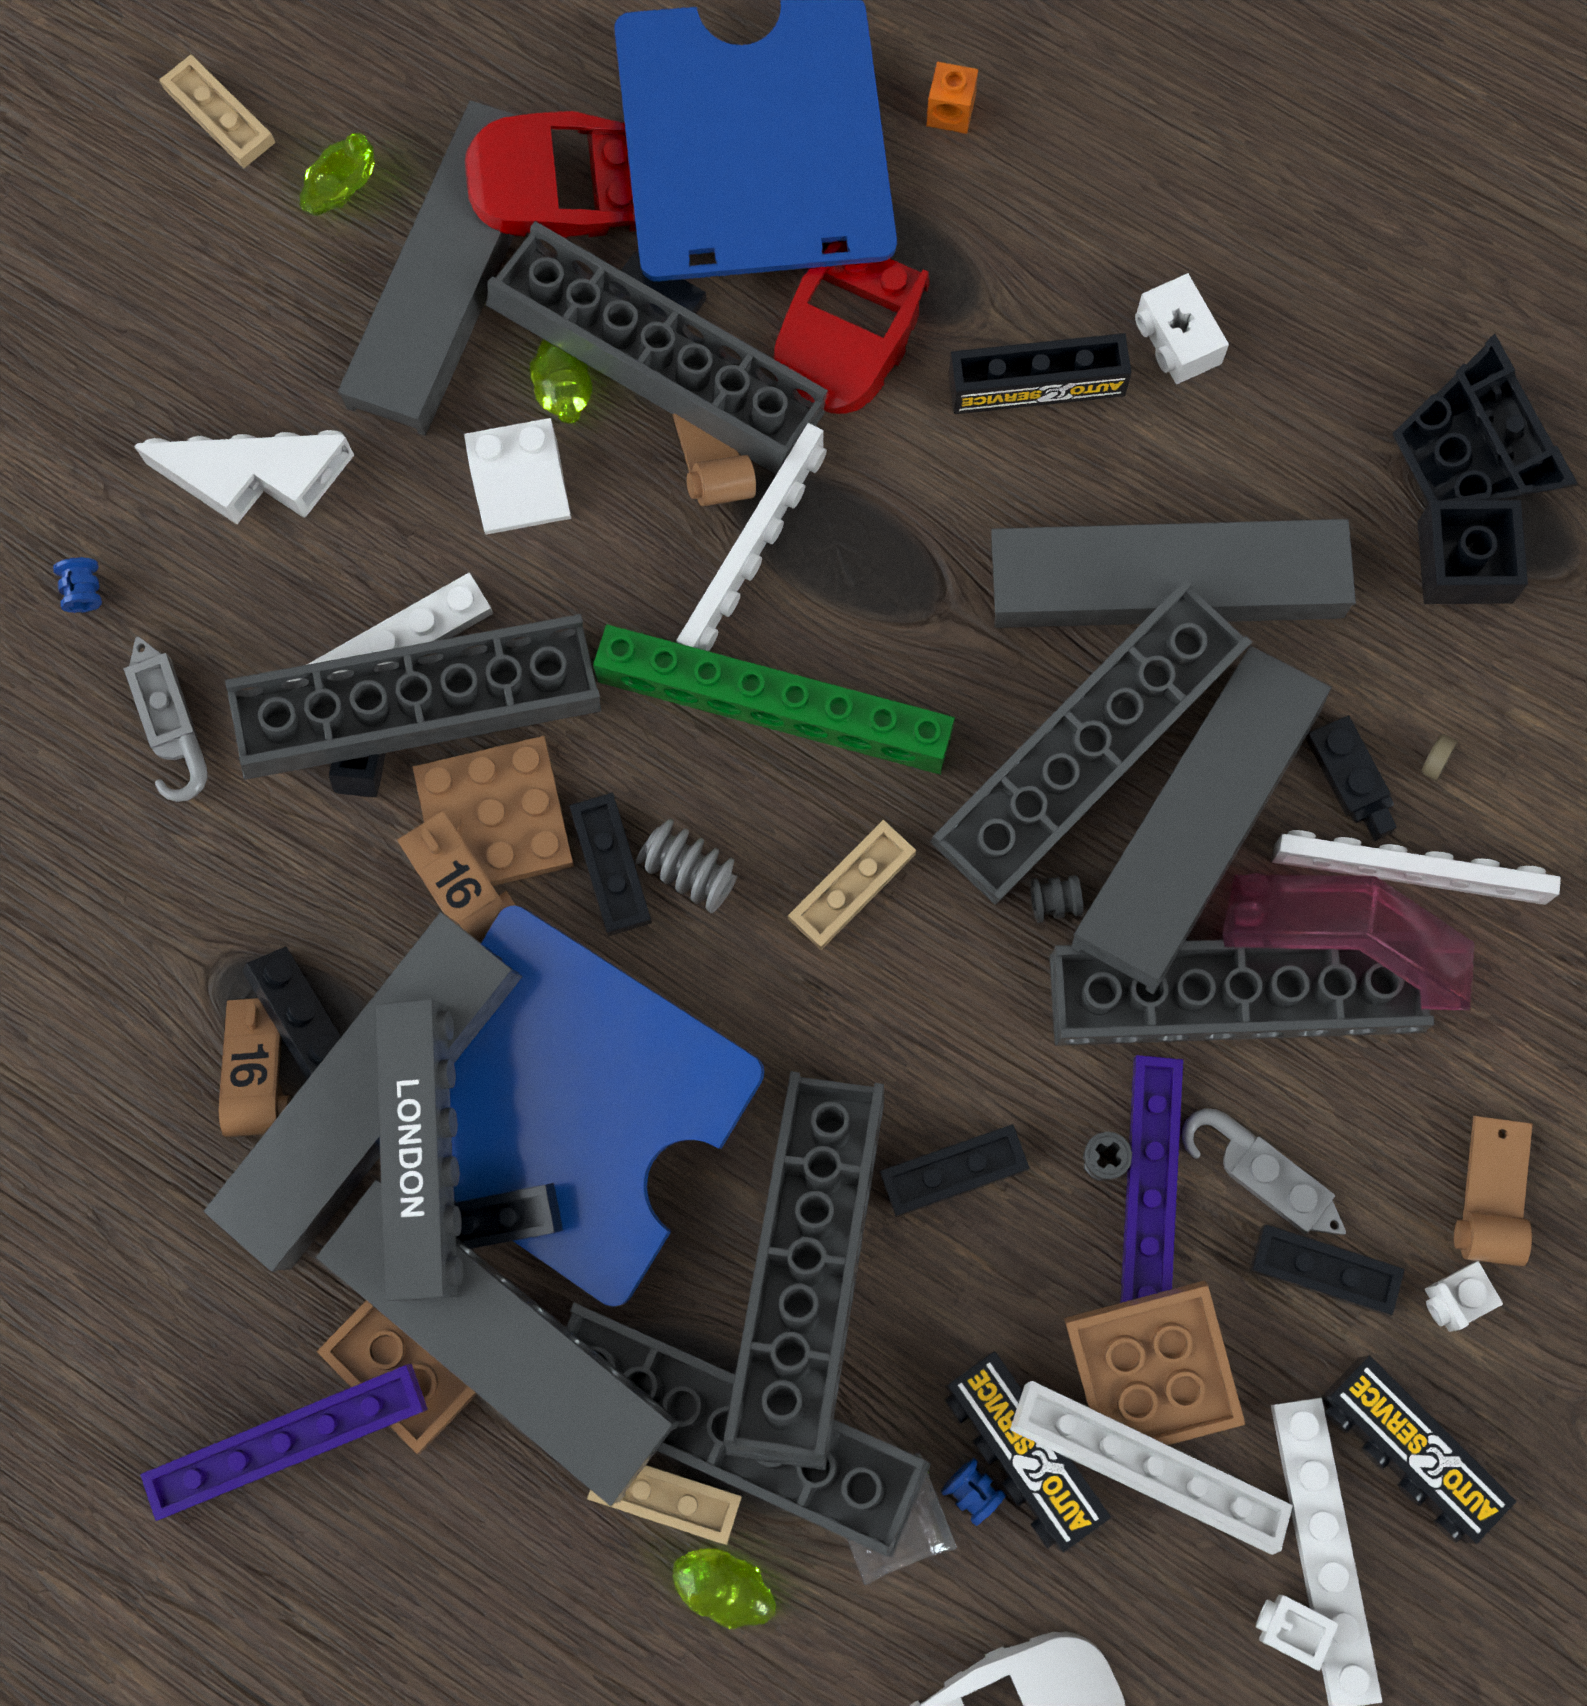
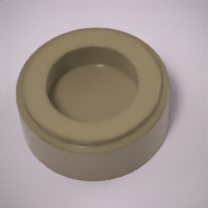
[1421,734,1458,781]

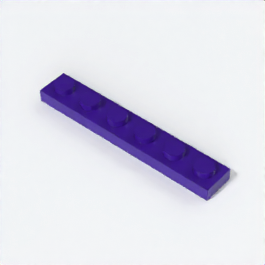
[1120,1055,1183,1303]
[140,1364,428,1521]

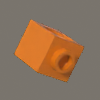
[926,62,979,134]

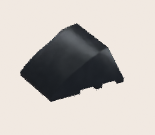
[1392,334,1578,503]

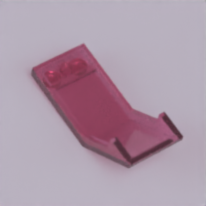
[1223,873,1475,1010]

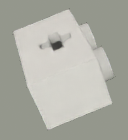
[1135,273,1229,385]

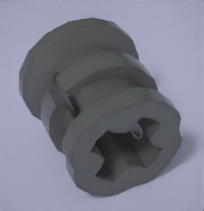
[1030,875,1083,923]
[1083,1132,1132,1181]

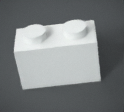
[464,418,571,535]

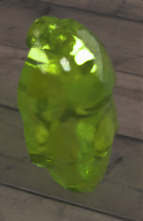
[299,133,375,216]
[529,339,592,424]
[673,1548,776,1629]

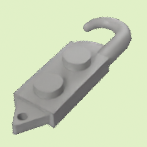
[123,637,208,802]
[1182,1108,1346,1235]

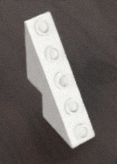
[134,430,354,524]

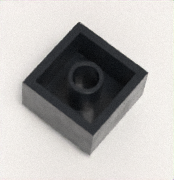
[1417,500,1528,604]

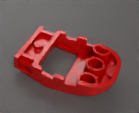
[465,111,636,239]
[773,241,930,414]

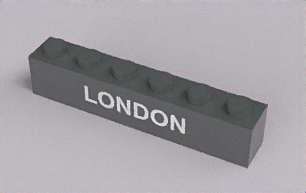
[375,999,463,1301]

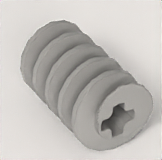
[636,818,738,913]

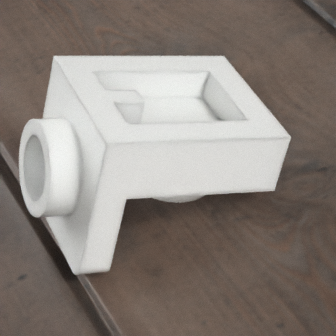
[1425,1261,1503,1332]
[1255,1594,1339,1671]

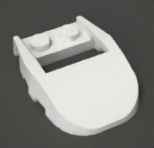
[910,1631,1125,1706]

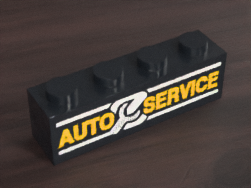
[948,333,1132,414]
[944,1351,1111,1553]
[1320,1355,1517,1544]

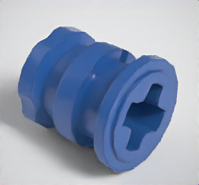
[53,557,102,613]
[940,1458,1006,1526]

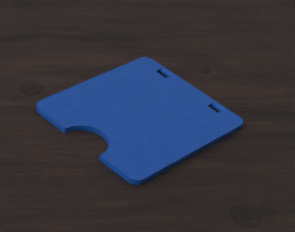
[614,0,897,281]
[450,906,764,1306]

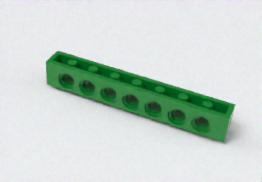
[593,624,955,775]

